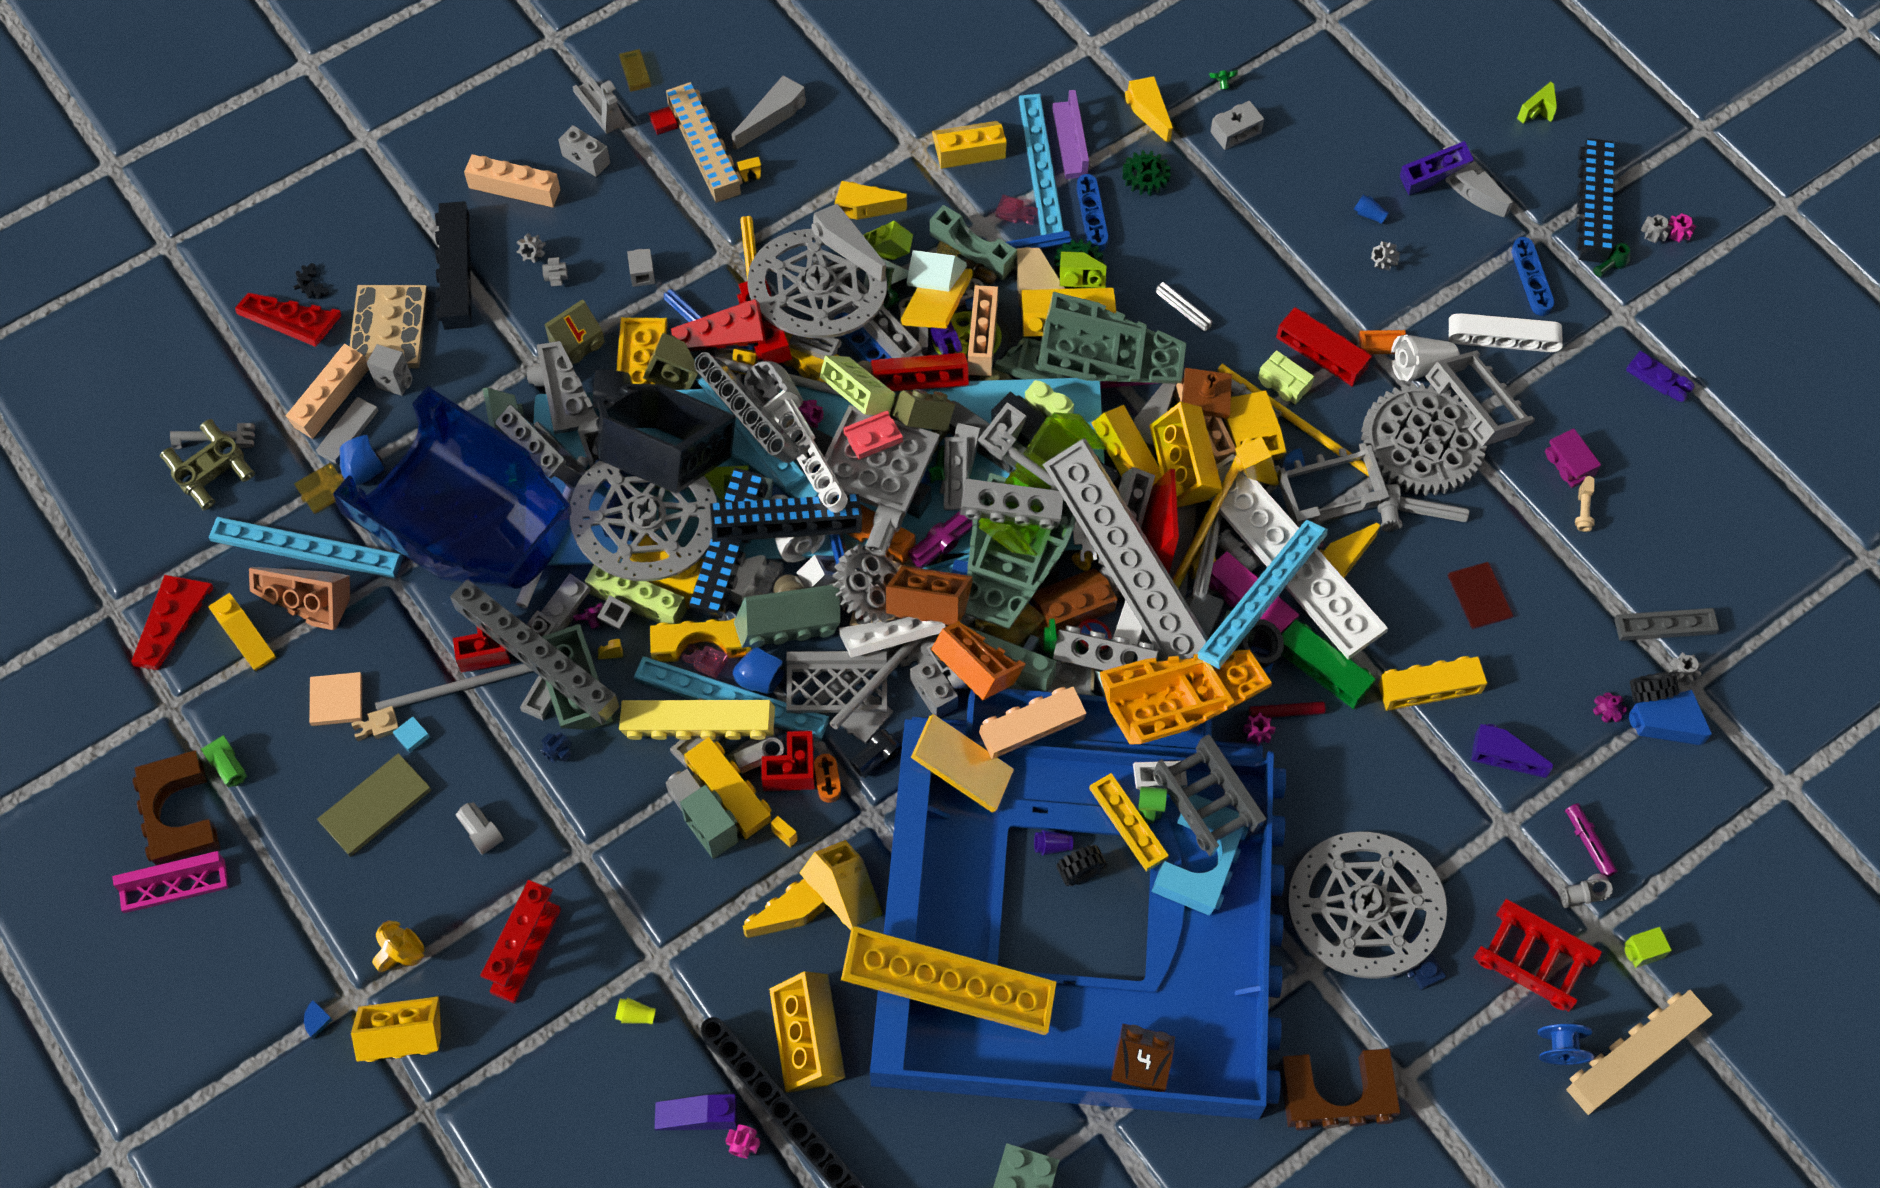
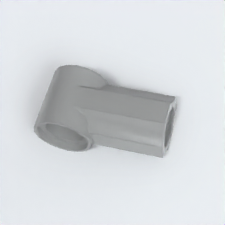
[865,504,904,556]
[733,736,784,774]
[455,802,504,855]

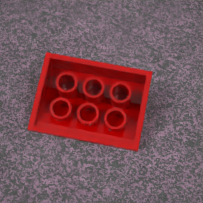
[1141,468,1179,574]

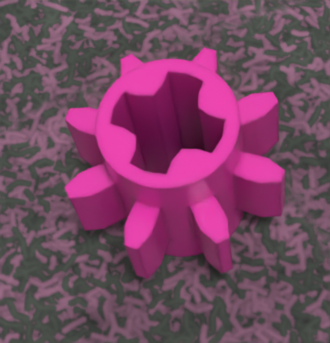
[1668,213,1696,242]
[798,400,824,428]
[1243,713,1276,746]
[725,1125,760,1159]

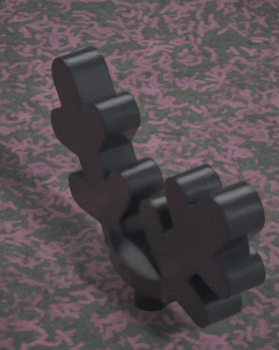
[293,263,329,299]

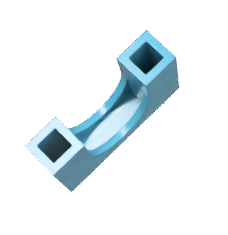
[1151,795,1249,916]

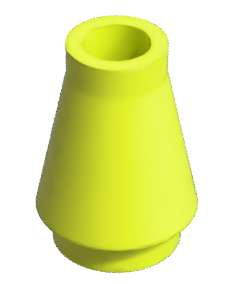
[615,997,656,1024]

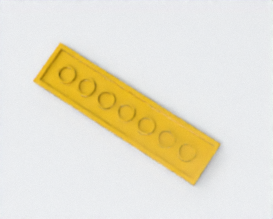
[841,926,1056,1035]

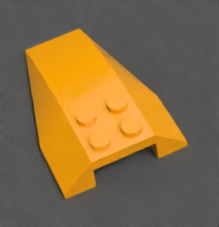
[1100,649,1272,744]

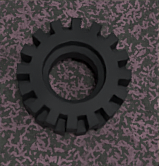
[1630,672,1680,702]
[1056,845,1107,886]

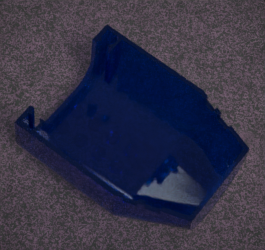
[333,386,572,589]

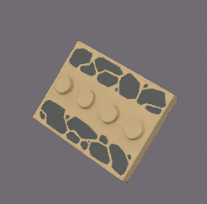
[350,285,428,368]

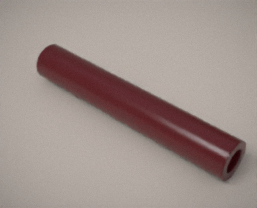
[1248,702,1325,718]

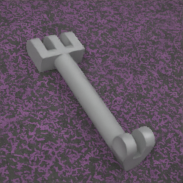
[170,423,255,449]
[988,430,1059,491]

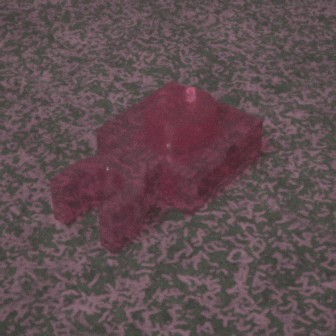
[995,195,1038,225]
[681,643,729,678]

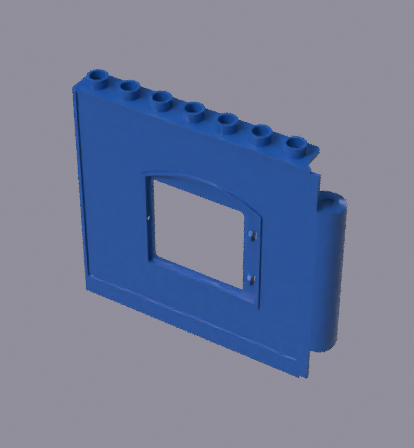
[870,689,1286,1119]

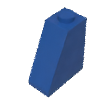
[1629,690,1712,745]

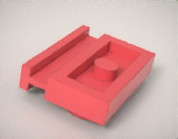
[843,410,903,460]

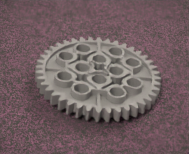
[1361,383,1487,496]

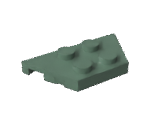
[993,337,1074,379]

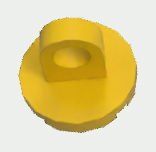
[372,921,425,972]

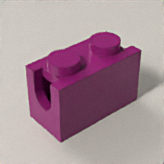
[1545,428,1601,488]

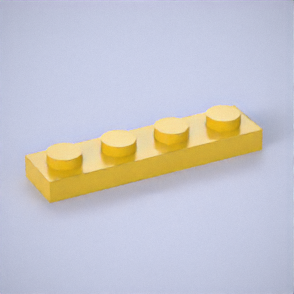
[1089,773,1169,872]

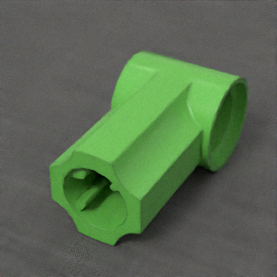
[201,735,247,788]
[1139,786,1167,824]

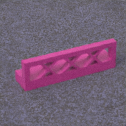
[112,851,228,913]

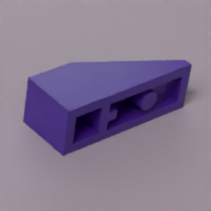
[1400,141,1474,196]
[1471,724,1553,778]
[655,1094,737,1131]

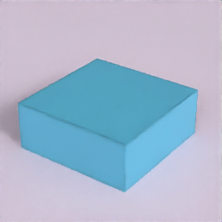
[393,717,430,753]

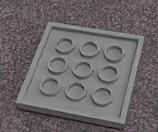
[818,405,940,516]

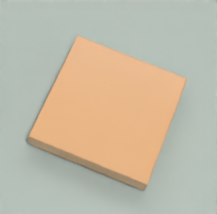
[310,672,362,726]

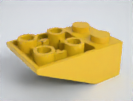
[1224,391,1286,460]
[800,840,883,930]

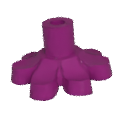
[573,602,603,629]
[1593,692,1626,723]

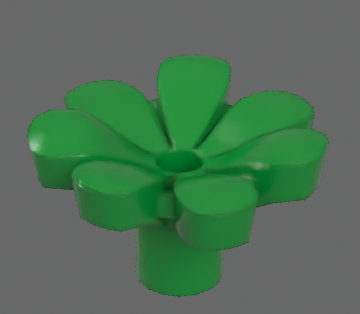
[1209,70,1238,90]

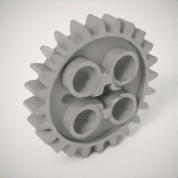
[832,544,901,624]

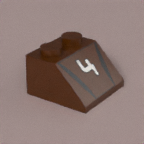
[1111,1023,1175,1092]

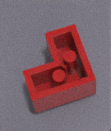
[453,627,510,673]
[762,731,814,791]

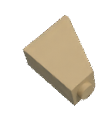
[1016,247,1065,307]

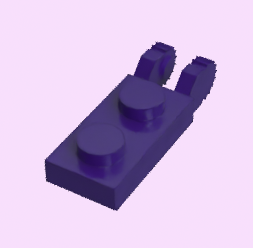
[928,321,962,354]
[1626,351,1695,402]

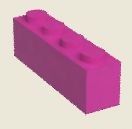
[1209,551,1299,637]

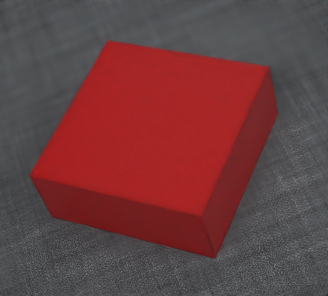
[649,106,678,135]

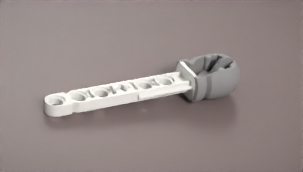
[744,361,848,513]

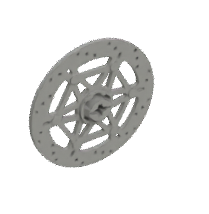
[748,229,887,338]
[569,461,717,581]
[1288,832,1447,979]

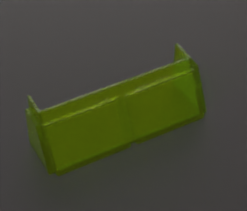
[978,412,1106,556]

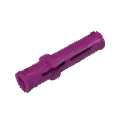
[1565,803,1618,878]

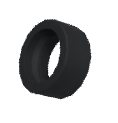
[1234,619,1284,668]

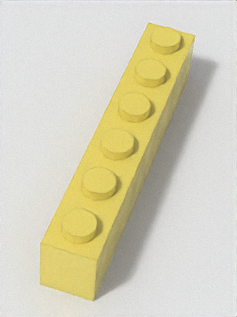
[619,700,775,740]

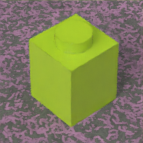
[1624,927,1672,968]

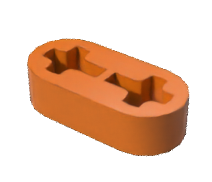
[814,754,841,803]

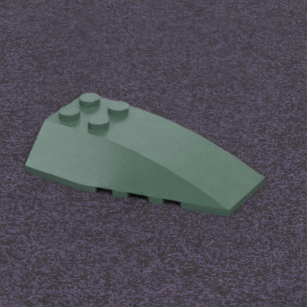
[1038,292,1186,383]
[965,473,1077,629]

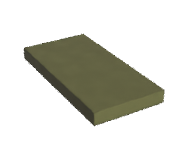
[317,753,432,857]

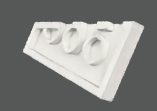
[839,617,946,658]

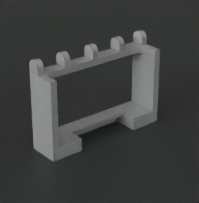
[1425,350,1535,447]
[1274,443,1389,527]

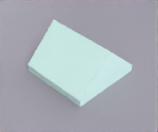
[907,250,967,292]

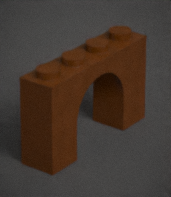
[133,750,221,866]
[1279,1048,1400,1131]

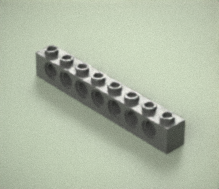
[450,579,619,725]

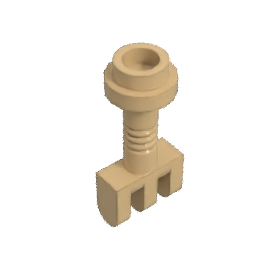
[1575,476,1595,532]

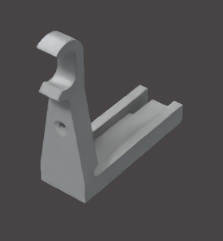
[573,77,625,134]

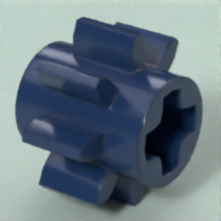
[541,732,572,763]

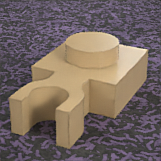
[351,706,399,741]

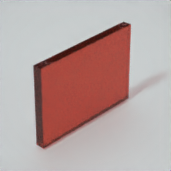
[1448,562,1513,629]

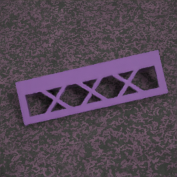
[1052,90,1089,179]

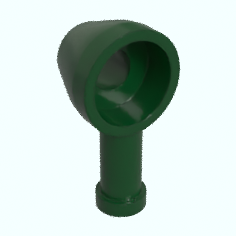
[1593,243,1631,277]
[883,266,899,310]

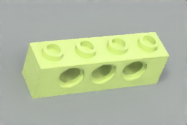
[820,355,895,415]
[585,562,687,624]

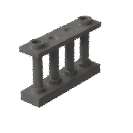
[1153,734,1267,857]

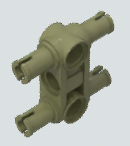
[160,419,255,511]

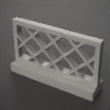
[786,651,887,713]

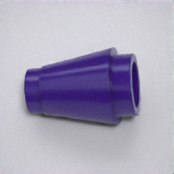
[1034,830,1073,856]

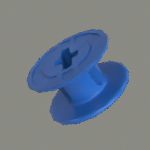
[1537,1024,1594,1065]

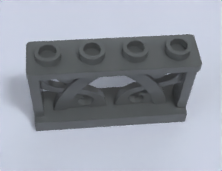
[495,405,590,492]

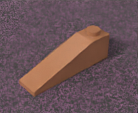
[249,567,350,630]

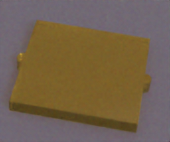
[294,462,351,514]

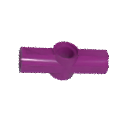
[908,511,973,569]

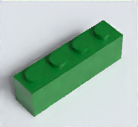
[1281,619,1375,709]

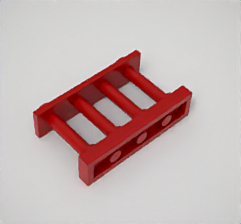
[480,880,561,1004]
[1473,899,1602,1012]

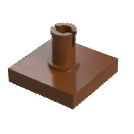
[1182,368,1232,419]

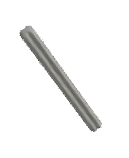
[1192,504,1222,602]

